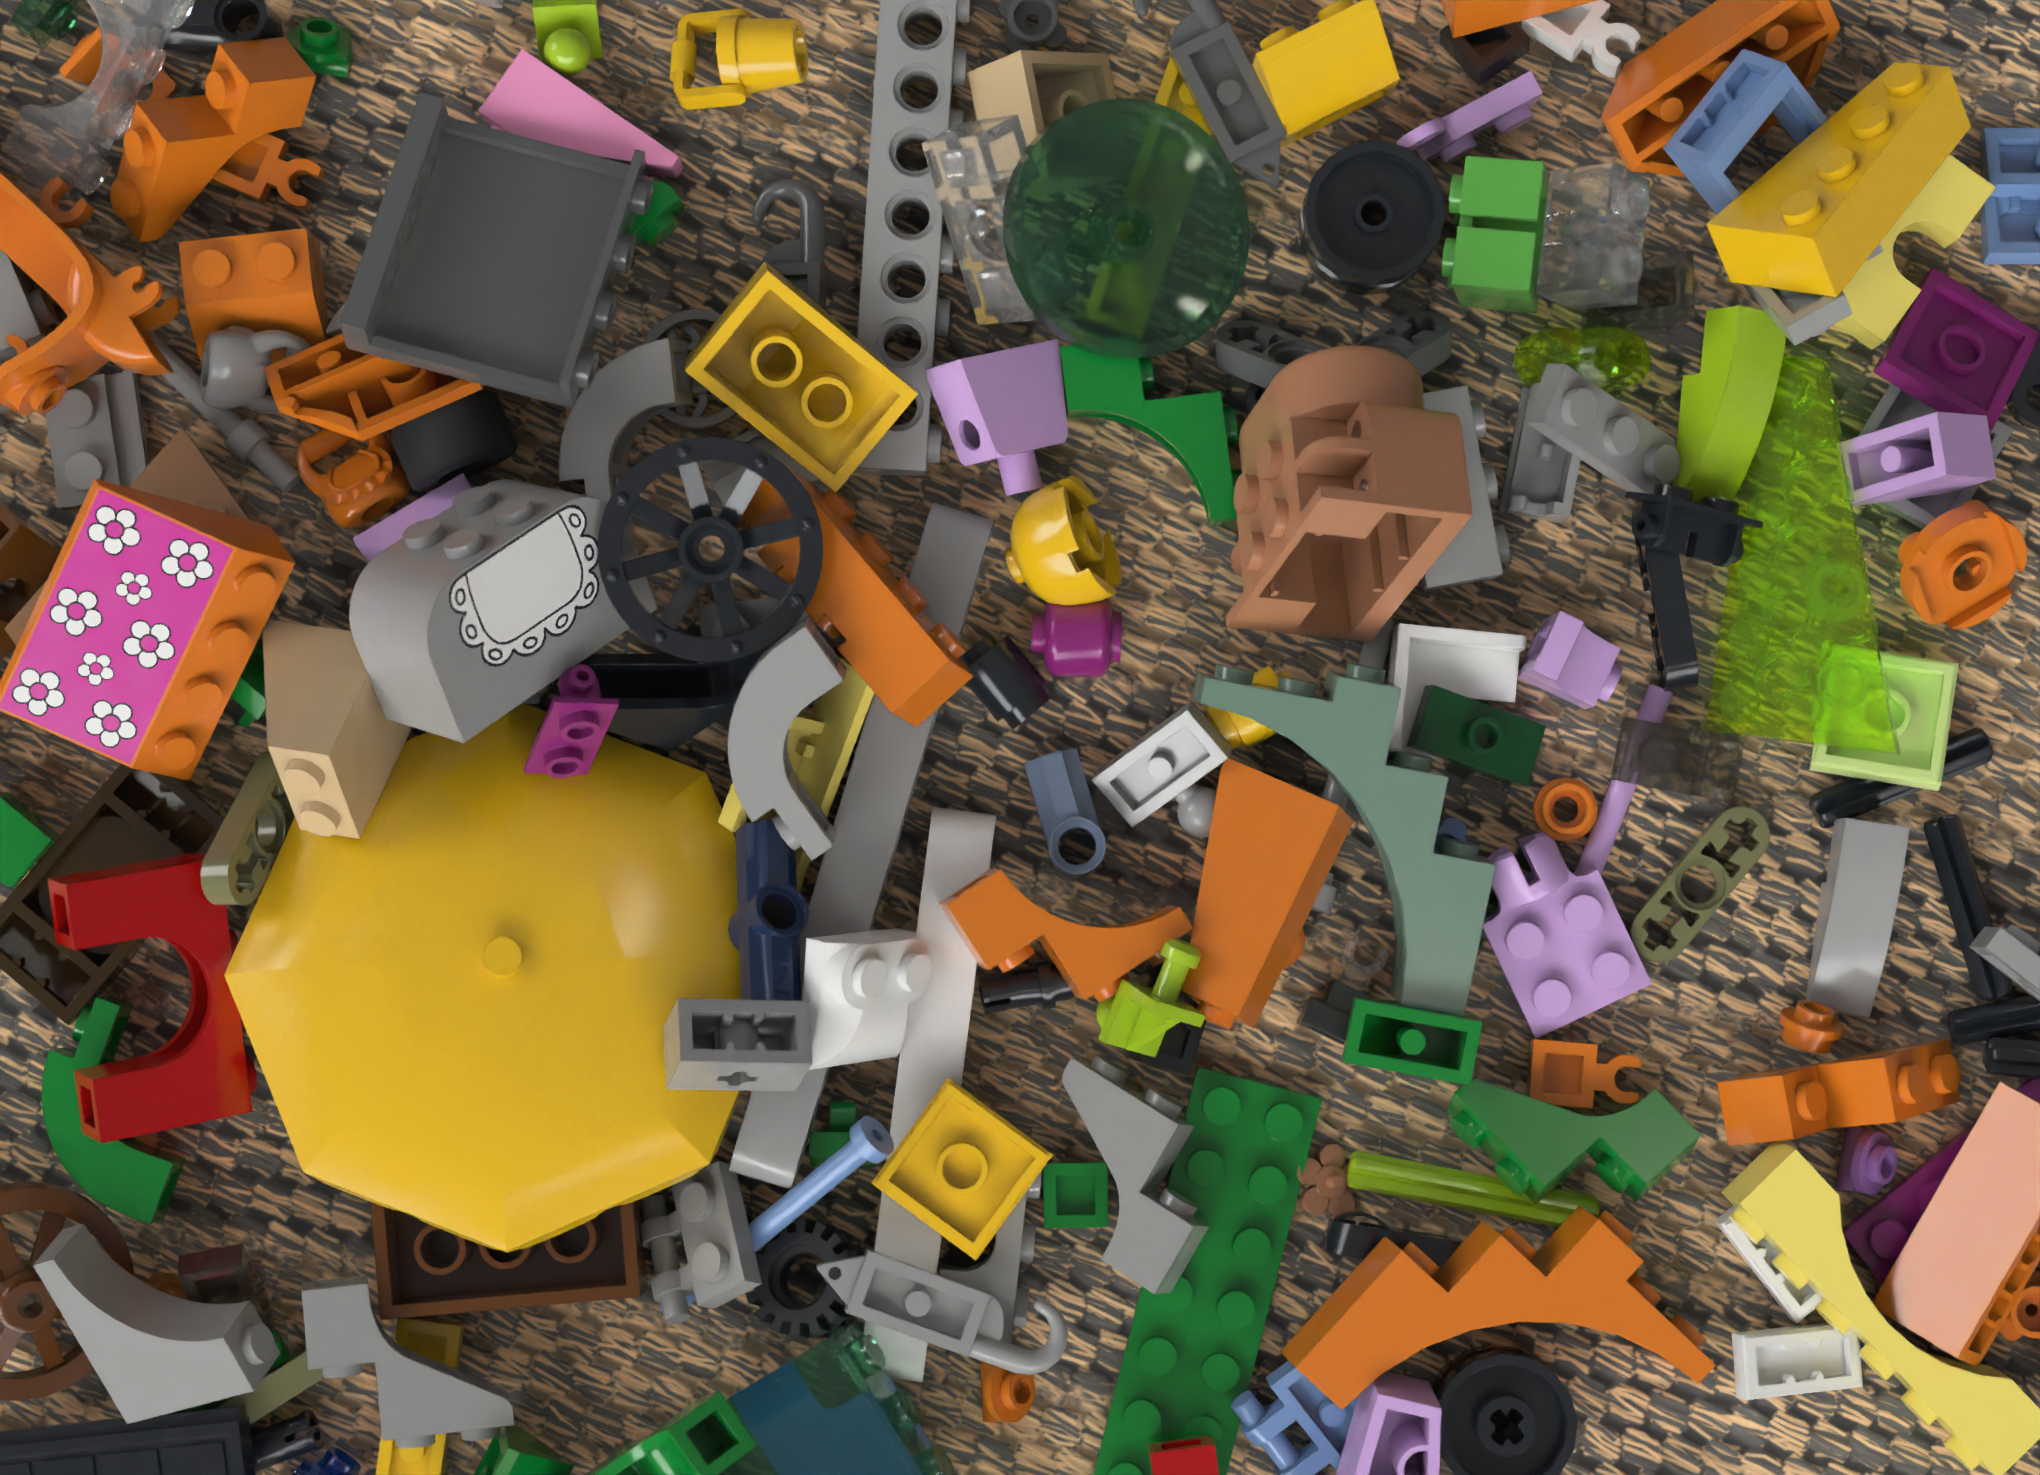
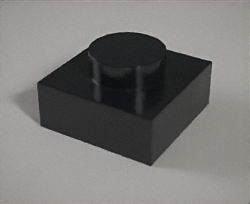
[1440,22,1530,86]

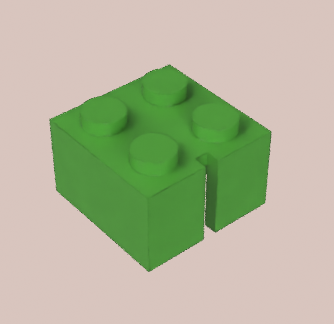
[1442,156,1550,314]

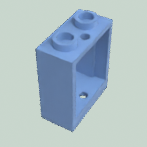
[1663,49,1828,215]

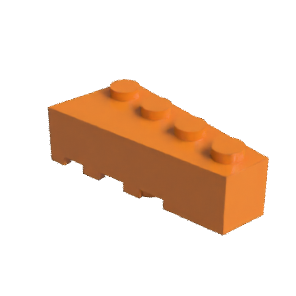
[736,462,974,727]

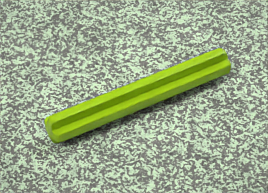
[1346,1151,1599,1228]

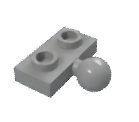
[1092,701,1233,838]

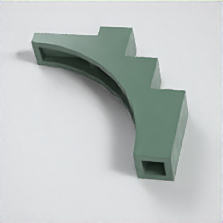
[1192,663,1496,1016]

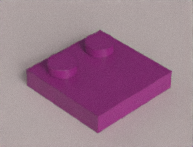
[1873,267,2040,432]

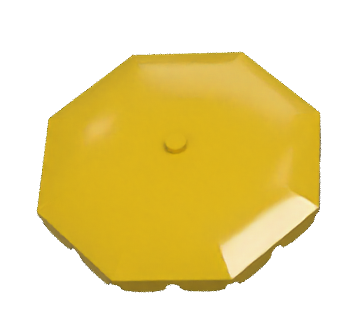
[224,704,773,1253]

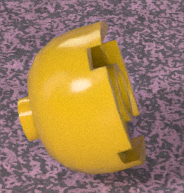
[1005,475,1122,606]

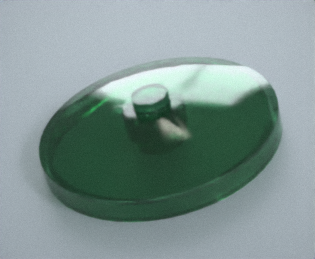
[1002,98,1250,360]

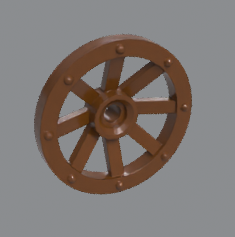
[0,1182,135,1401]

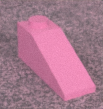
[478,49,684,178]

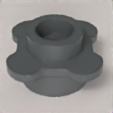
[998,0,1067,53]

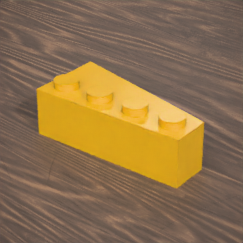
[1706,62,1971,298]

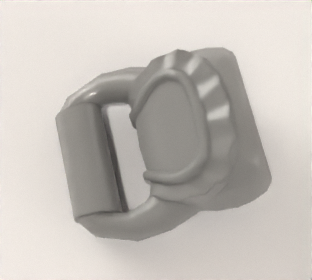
[200,325,311,413]

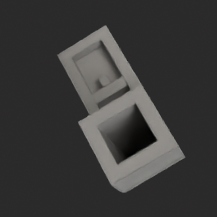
[728,616,847,860]

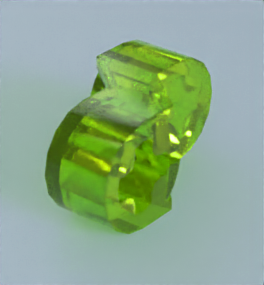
[1514,327,1651,392]

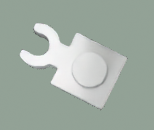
[1520,0,1641,78]

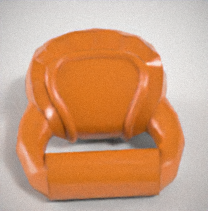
[296,428,410,529]

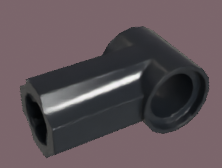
[145,0,284,52]

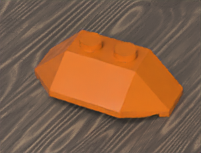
[1601,0,1841,177]
[264,333,484,441]

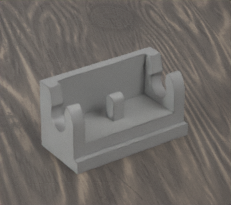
[1498,383,1581,524]

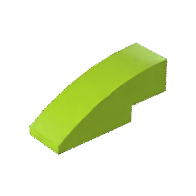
[1673,305,1786,504]

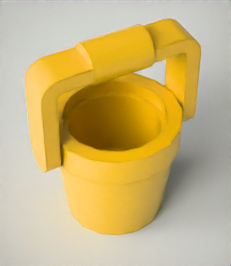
[670,9,808,110]

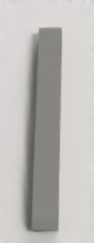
[729,503,995,1190]

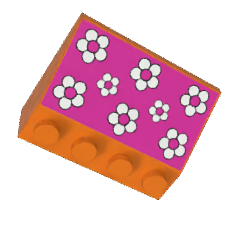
[0,478,295,781]

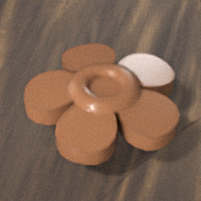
[1297,1144,1356,1216]

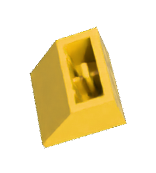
[1252,0,1400,148]

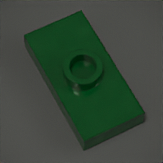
[1407,685,1546,787]

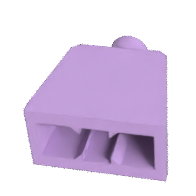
[925,339,1068,496]

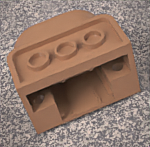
[1226,345,1473,642]

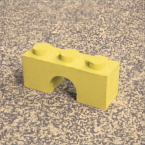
[1835,154,1996,350]

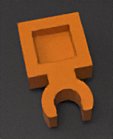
[210,134,325,211]
[1526,1038,1642,1109]

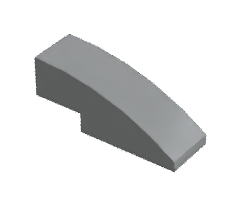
[1806,818,1910,1018]

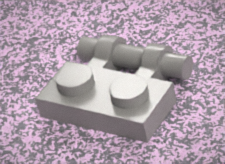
[641,1161,762,1324]

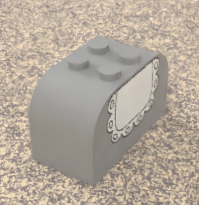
[349,479,658,743]

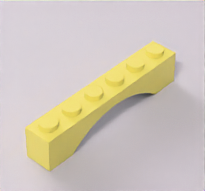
[1721,1141,2040,1475]

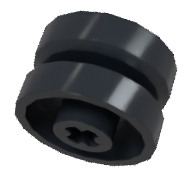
[1298,140,1446,296]
[1431,1344,1578,1475]

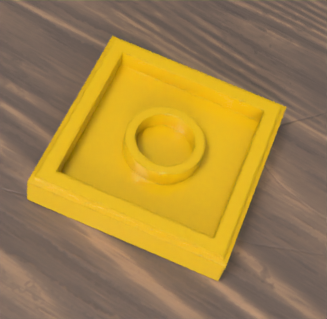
[871,1077,1053,1260]

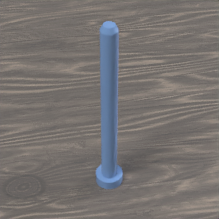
[659,1116,894,1312]

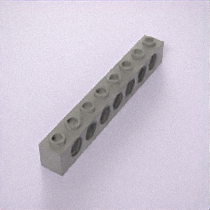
[853,0,971,478]

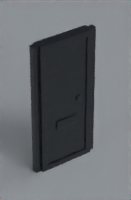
[0,1405,256,1475]

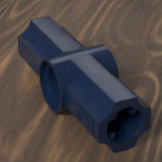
[728,819,809,1001]

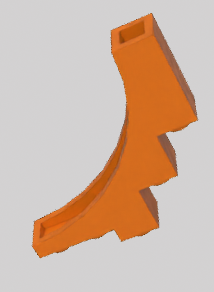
[1280,1206,1715,1410]

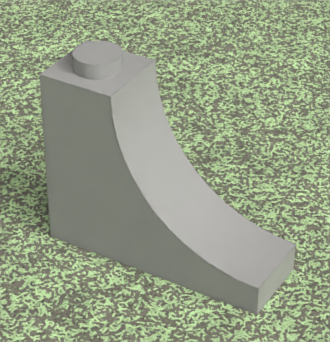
[33,1224,280,1424]

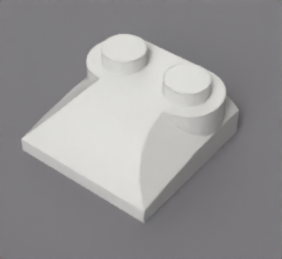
[802,928,933,1070]

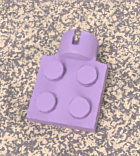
[1483,832,1652,1038]

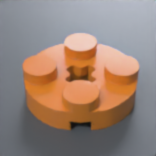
[1898,500,2027,629]

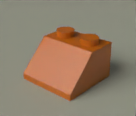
[178,228,330,365]

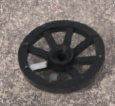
[598,436,823,662]

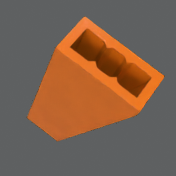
[1181,758,1353,1030]

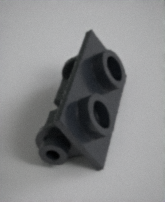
[1625,483,1763,567]

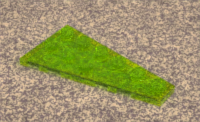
[1706,356,1901,755]

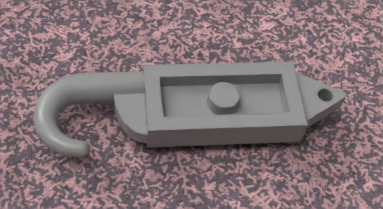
[816,1248,1068,1375]

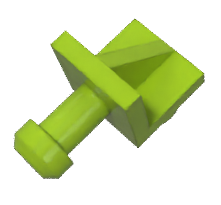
[532,0,603,76]
[1096,938,1206,1057]

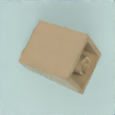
[262,619,413,839]

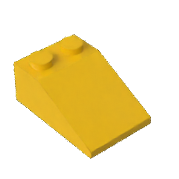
[684,261,918,492]

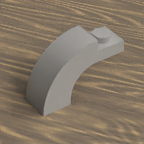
[559,338,693,540]

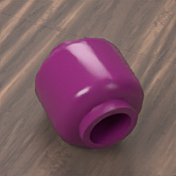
[1031,598,1122,678]

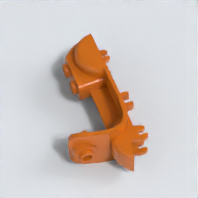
[0,168,181,415]

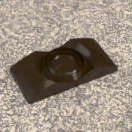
[0,764,225,1025]

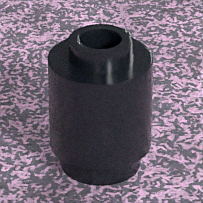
[961,633,1052,730]

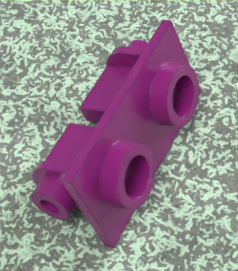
[523,665,619,778]

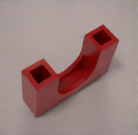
[47,852,257,1144]

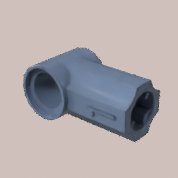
[1023,748,1106,878]

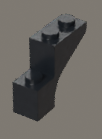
[577,644,821,751]

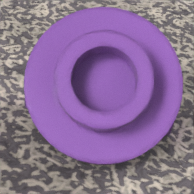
[1835,1126,1897,1195]

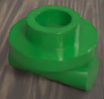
[287,17,353,78]

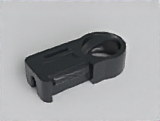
[1324,1211,1461,1270]

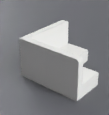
[1387,623,1527,761]

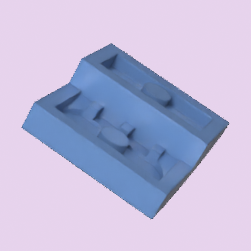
[1980,128,2040,264]

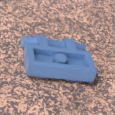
[1231,1360,1358,1475]

